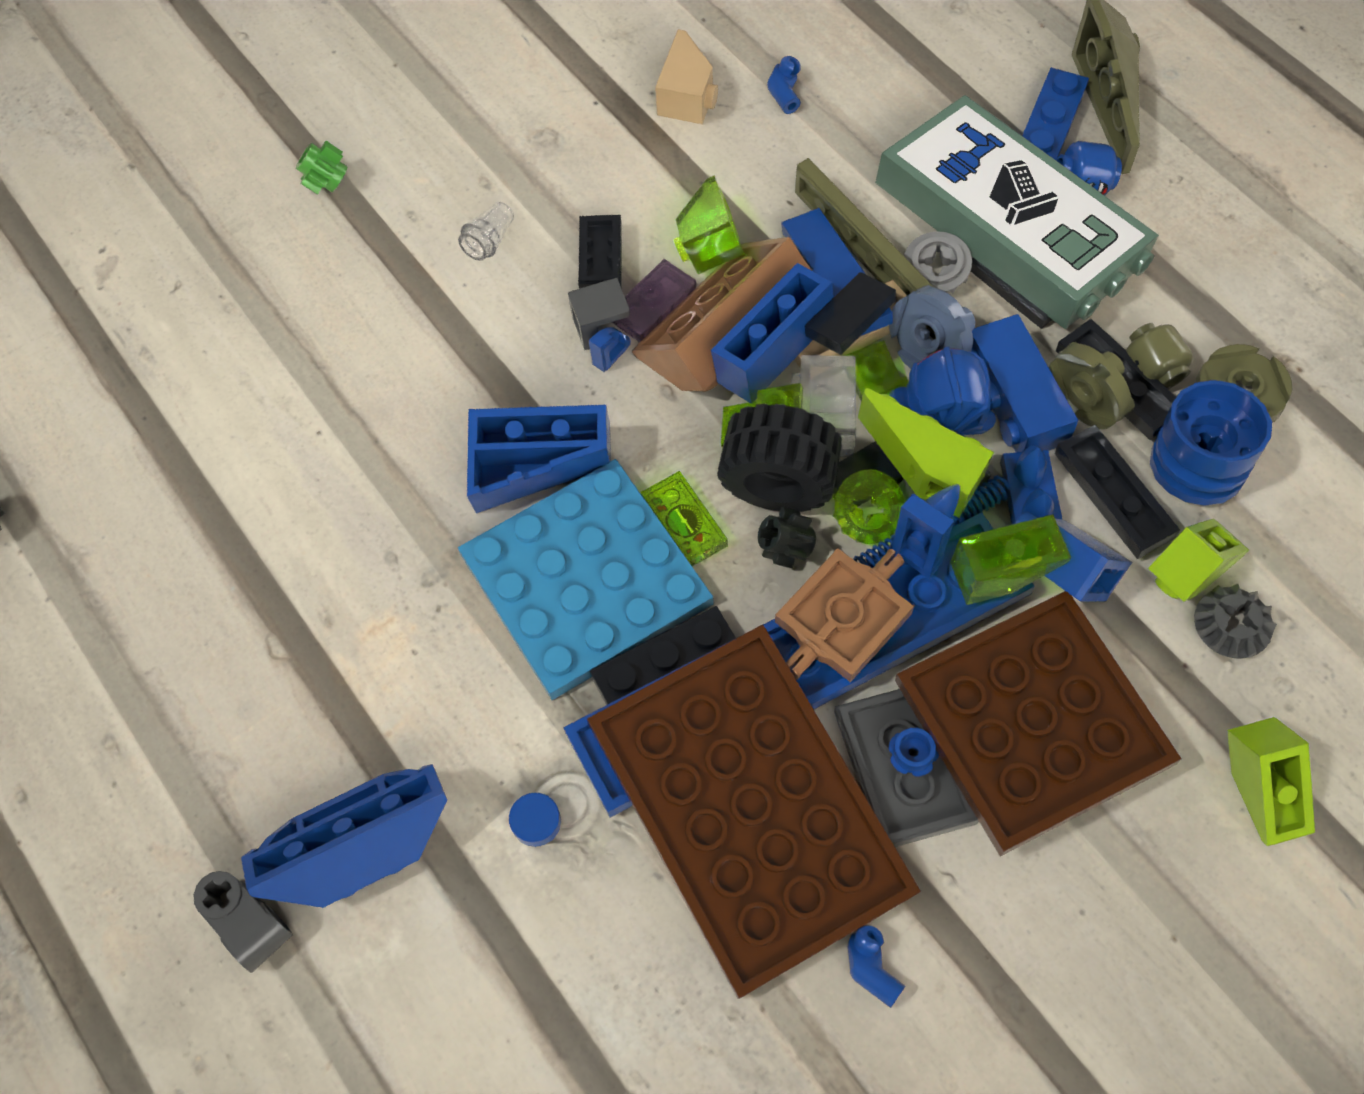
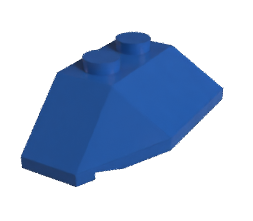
[241,764,447,908]

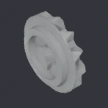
[904,232,972,294]

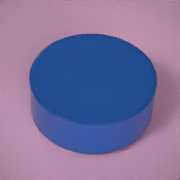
[509,793,561,847]

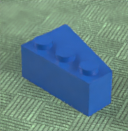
[467,405,611,513]

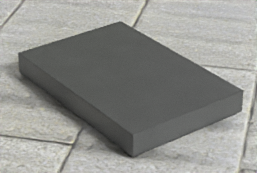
[834,689,979,847]

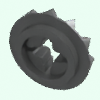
[1194,584,1277,659]

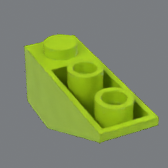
[858,388,994,518]

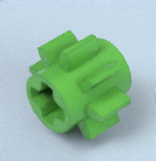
[296,141,348,195]

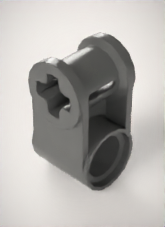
[193,871,293,973]

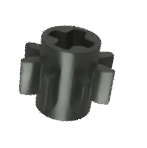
[758,507,816,568]

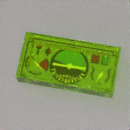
[641,471,728,566]

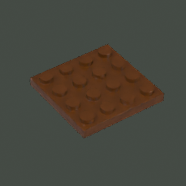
[895,591,1182,857]

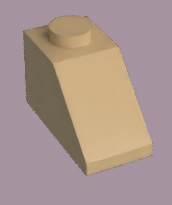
[655,29,718,125]

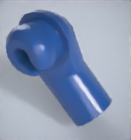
[767,56,801,114]
[847,925,906,1008]

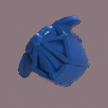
[889,346,996,436]

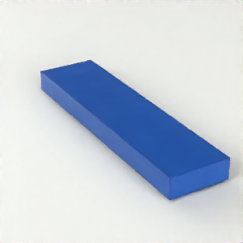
[781,208,893,336]

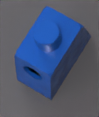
[1011,511,1132,602]

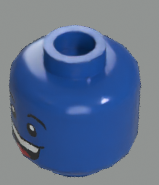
[1057,141,1122,196]

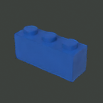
[711,263,834,404]
[971,314,1079,452]

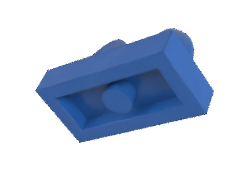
[1000,445,1063,543]
[891,484,960,579]

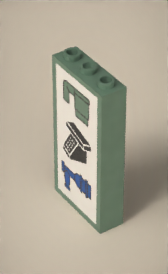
[875,95,1159,329]

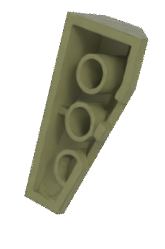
[1072,0,1140,174]

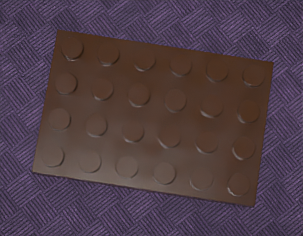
[587,624,921,999]

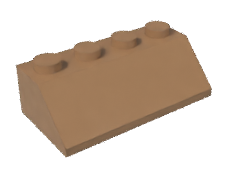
[632,237,812,392]

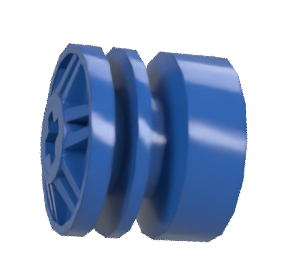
[1150,380,1272,506]

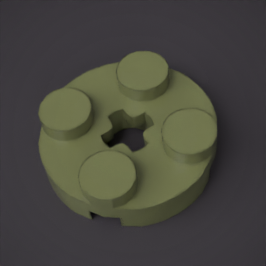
[1049,342,1135,429]
[1195,344,1292,423]

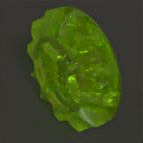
[832,469,905,544]

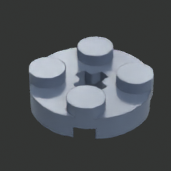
[889,285,976,369]

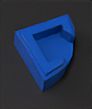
[589,327,631,372]

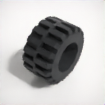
[717,404,842,512]

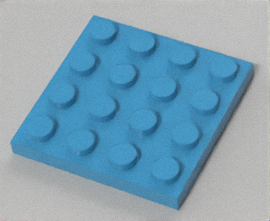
[457,459,714,700]

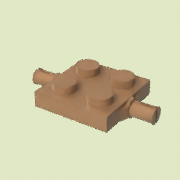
[775,548,914,683]

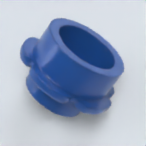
[888,728,939,777]

